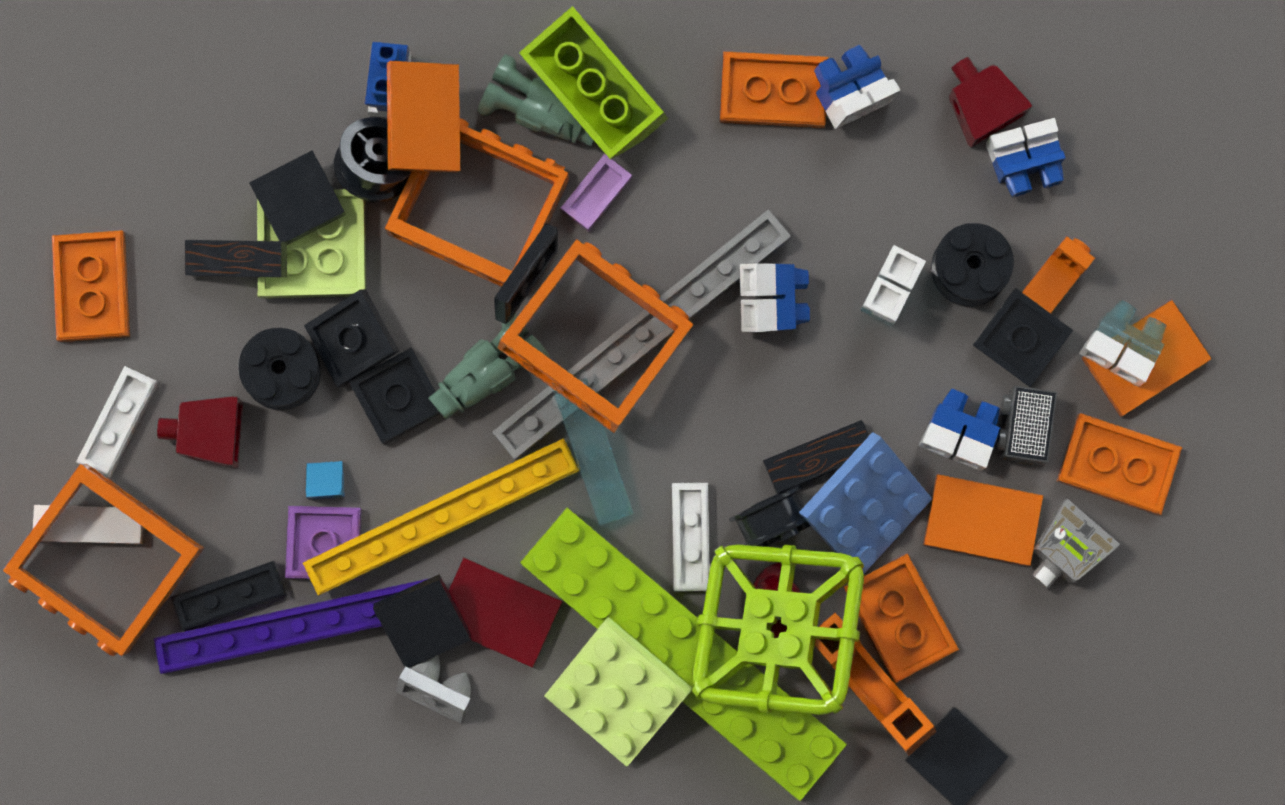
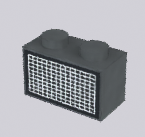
[996,385,1057,466]

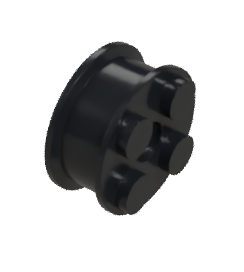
[333,117,413,203]
[931,223,1014,307]
[238,328,321,410]
[729,485,811,547]

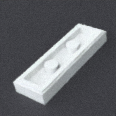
[76,366,159,478]
[672,483,710,592]
[33,505,144,545]

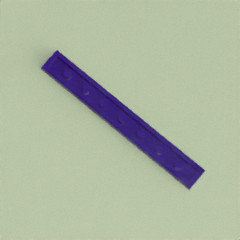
[154,579,427,674]

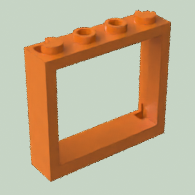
[385,118,569,287]
[498,239,693,433]
[3,464,204,656]

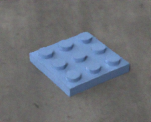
[799,432,932,574]

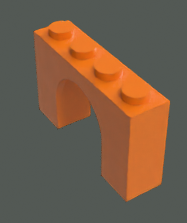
[814,612,936,756]

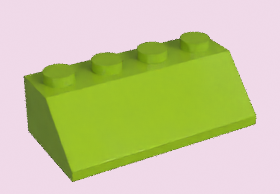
[519,6,668,160]

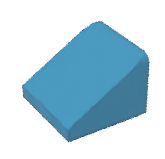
[306,461,345,500]

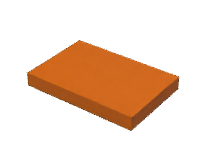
[720,51,828,128]
[387,61,460,173]
[52,230,130,342]
[1082,300,1211,417]
[1056,413,1182,516]
[923,474,1043,567]
[843,553,959,683]

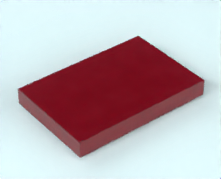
[448,557,562,668]

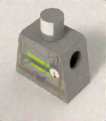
[1031,499,1120,590]

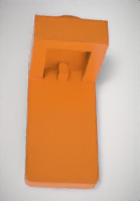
[1022,236,1095,313]

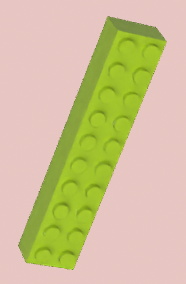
[520,508,847,801]

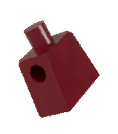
[949,57,1032,148]
[157,396,243,469]

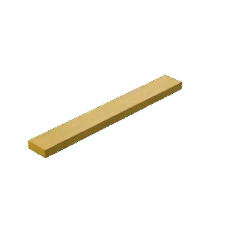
[303,438,579,596]

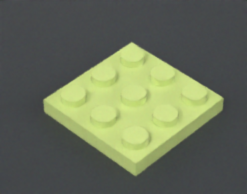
[257,189,366,299]
[544,617,692,767]

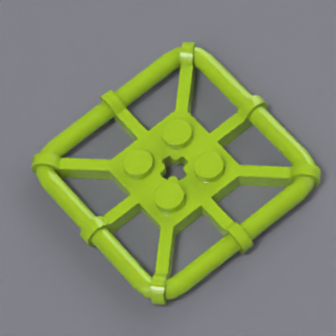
[692,544,864,715]

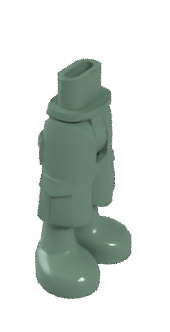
[477,54,594,146]
[429,314,551,420]

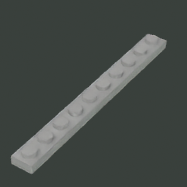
[492,209,791,461]

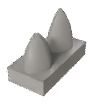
[396,655,471,723]

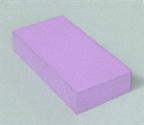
[561,154,632,232]

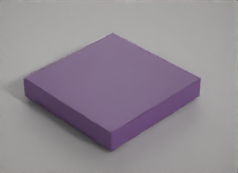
[285,506,362,580]

